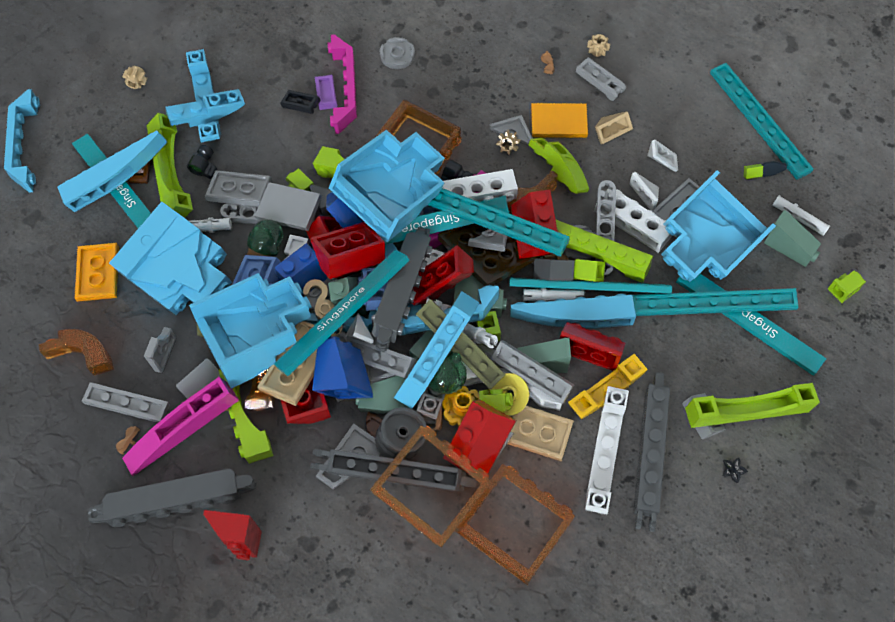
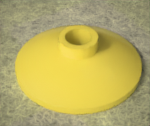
[489,373,530,416]

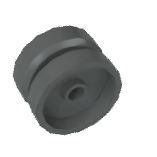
[375,407,428,461]

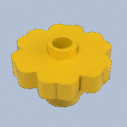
[442,386,479,427]

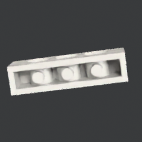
[442,169,518,202]
[594,189,672,253]

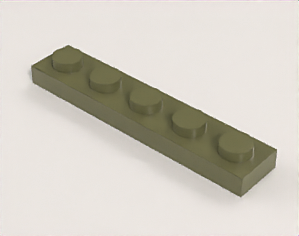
[416,299,506,390]

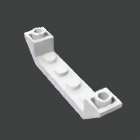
[585,386,629,515]

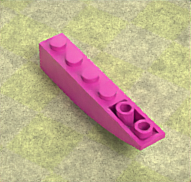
[122,377,239,476]

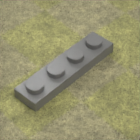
[345,336,416,379]
[491,340,574,404]
[82,382,170,423]

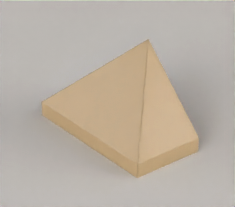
[595,112,633,144]

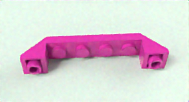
[328,35,357,134]

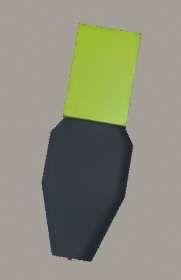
[744,161,787,179]

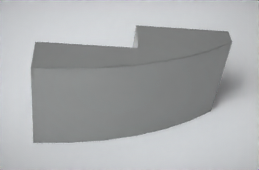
[416,379,448,420]

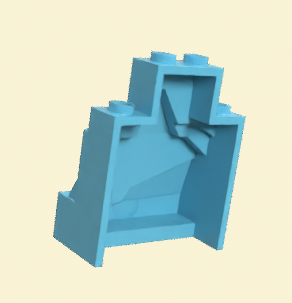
[329,130,445,242]
[661,170,776,282]
[109,202,232,315]
[189,273,311,389]

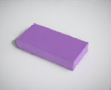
[315,75,338,110]

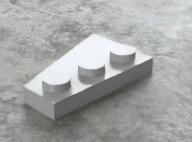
[316,424,381,490]

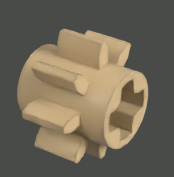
[587,34,610,57]
[122,66,147,89]
[496,130,521,155]

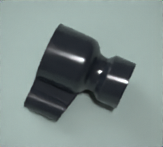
[187,145,218,179]
[440,160,474,181]

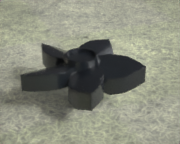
[722,458,748,483]

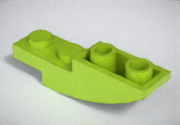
[528,138,589,194]

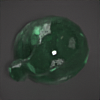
[247,219,283,255]
[428,352,467,394]

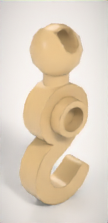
[303,279,343,335]

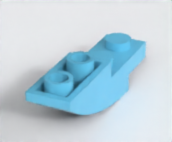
[166,89,245,127]

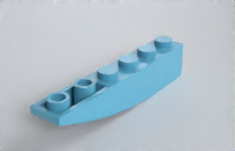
[57,131,167,212]
[510,294,636,329]

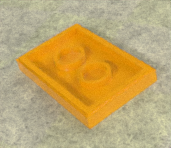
[531,103,588,138]
[75,243,119,302]

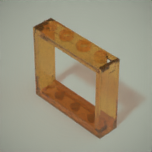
[376,100,462,174]
[369,425,491,548]
[455,464,575,585]

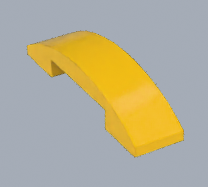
[568,354,648,419]

